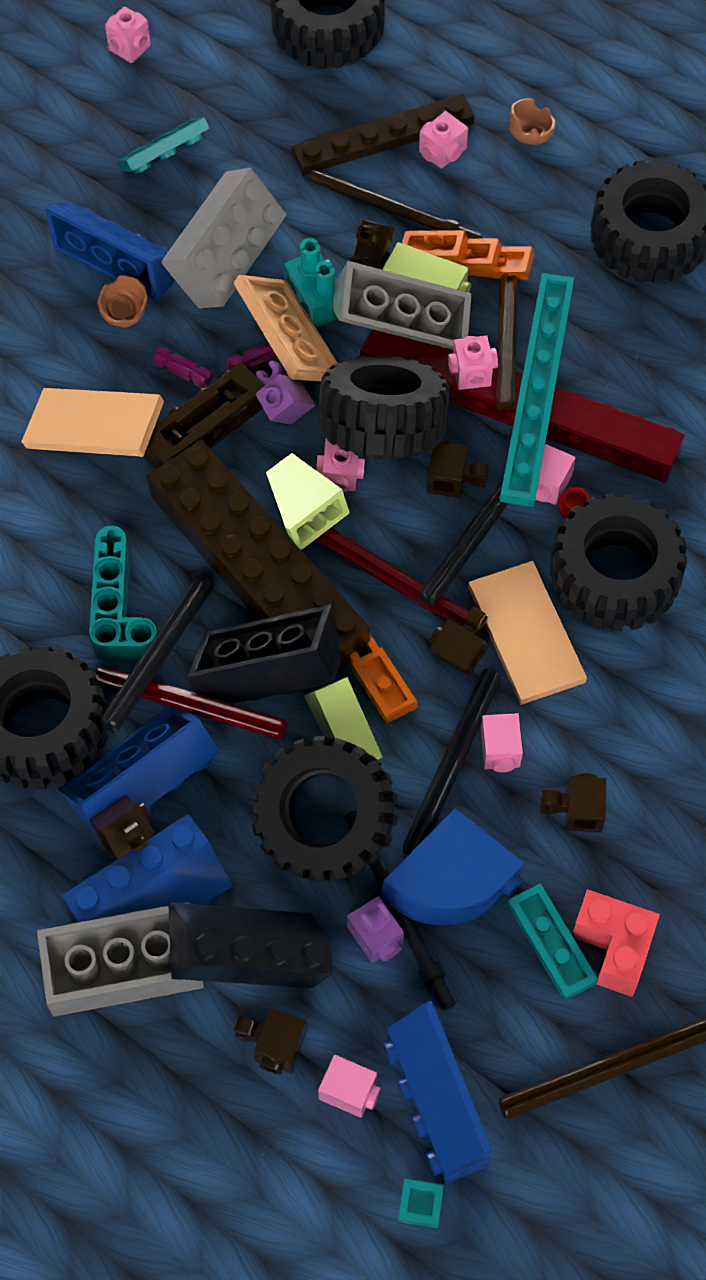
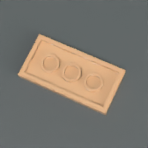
[233,275,337,382]
[22,388,164,457]
[468,561,587,705]

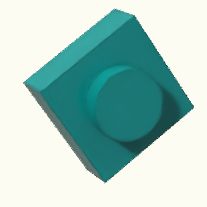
[398,1179,444,1228]

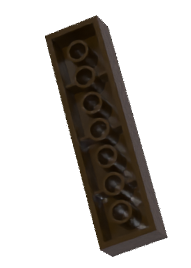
[146,439,370,670]

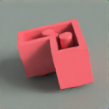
[572,889,660,997]

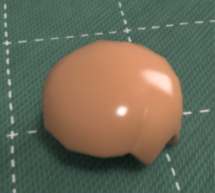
[509,98,556,146]
[97,275,148,328]

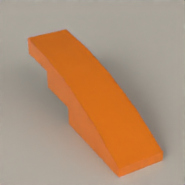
[402,230,535,280]

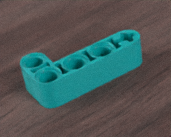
[89,526,157,662]

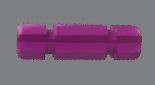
[227,342,277,370]
[152,347,213,388]

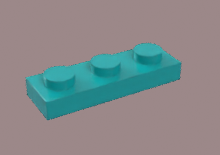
[117,117,210,174]
[507,883,598,1001]

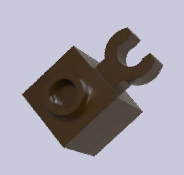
[427,442,489,498]
[430,606,488,676]
[540,773,606,833]
[89,795,155,860]
[234,1008,307,1075]

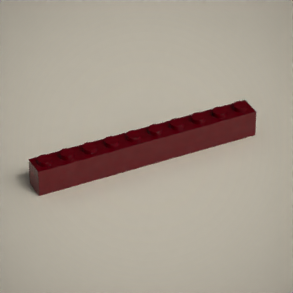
[360,329,685,483]

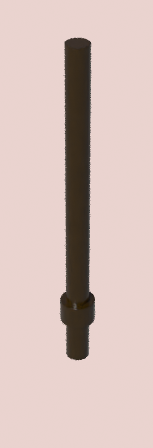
[309,169,483,239]

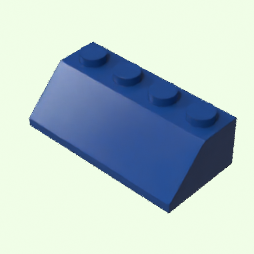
[45,202,175,301]
[57,707,220,835]
[61,814,233,923]
[382,1001,492,1184]

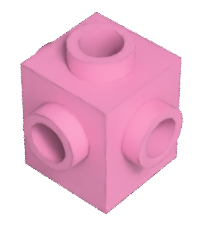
[105,6,151,63]
[419,111,468,169]
[448,335,498,390]
[316,438,365,493]

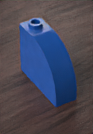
[380,808,524,926]

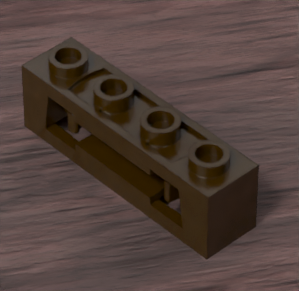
[143,362,265,469]

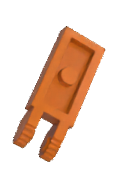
[350,634,418,724]

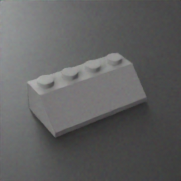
[333,261,472,350]
[37,902,204,1017]

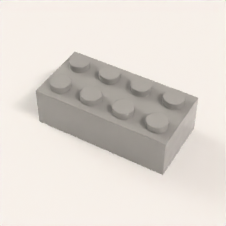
[161,168,287,308]

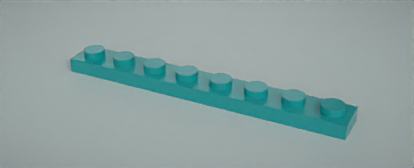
[500,273,574,507]

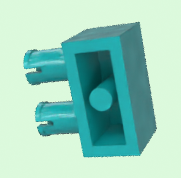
[283,238,338,328]

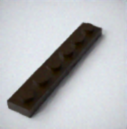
[292,94,475,176]

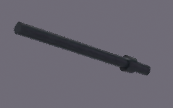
[344,811,456,1011]

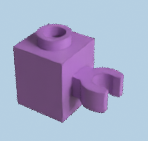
[256,360,315,425]
[347,896,404,964]

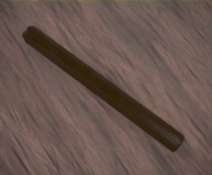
[495,273,518,411]
[498,1017,706,1119]

